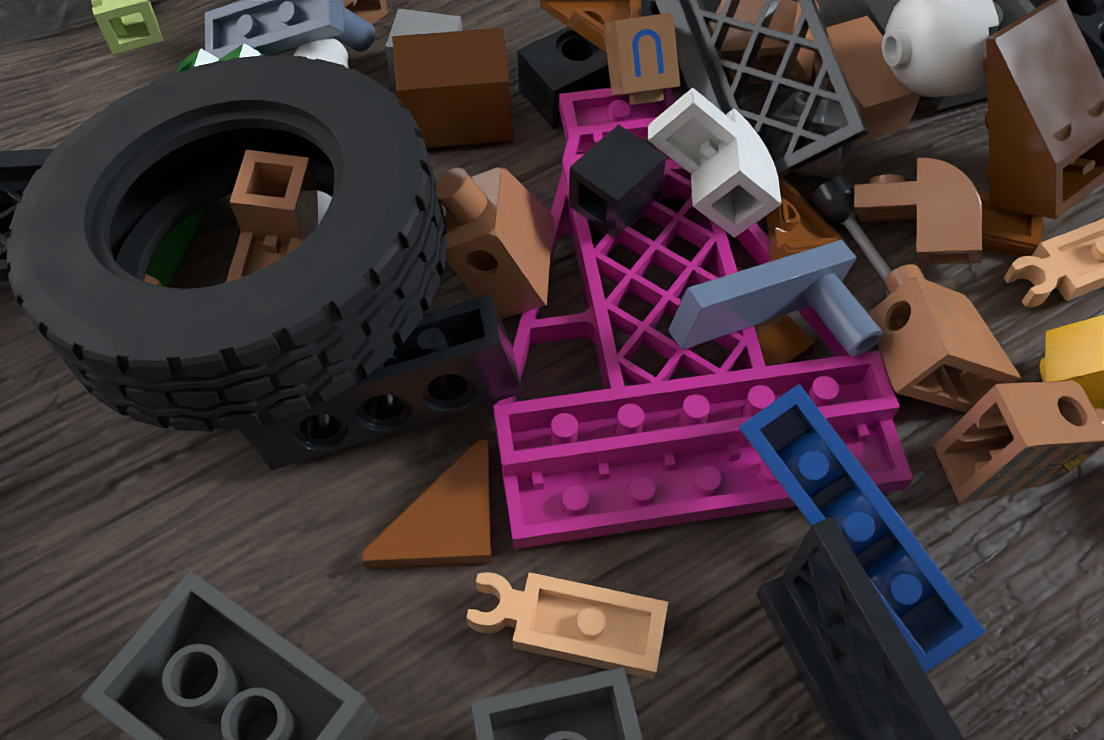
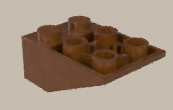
[983,0,1104,219]

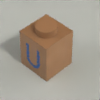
[604,13,680,105]

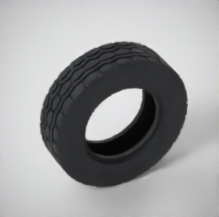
[7,55,447,432]

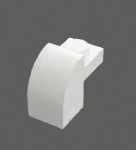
[648,88,782,238]

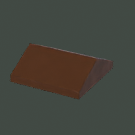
[392,28,513,148]

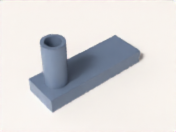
[205,0,375,59]
[668,239,883,357]

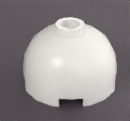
[882,0,999,97]

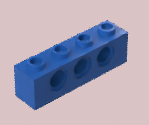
[738,384,986,673]

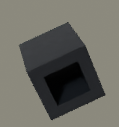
[569,124,667,239]

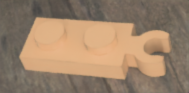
[1003,218,1104,307]
[466,572,668,679]

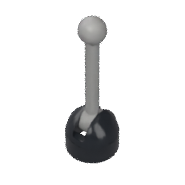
[807,176,892,297]

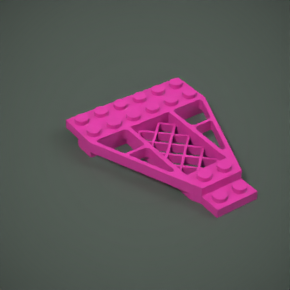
[493,88,913,549]

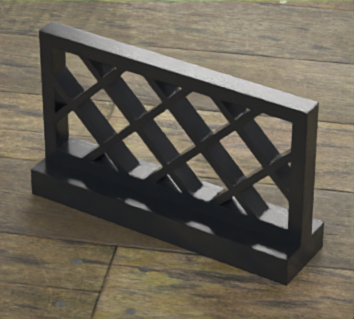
[655,0,869,179]
[756,516,964,740]

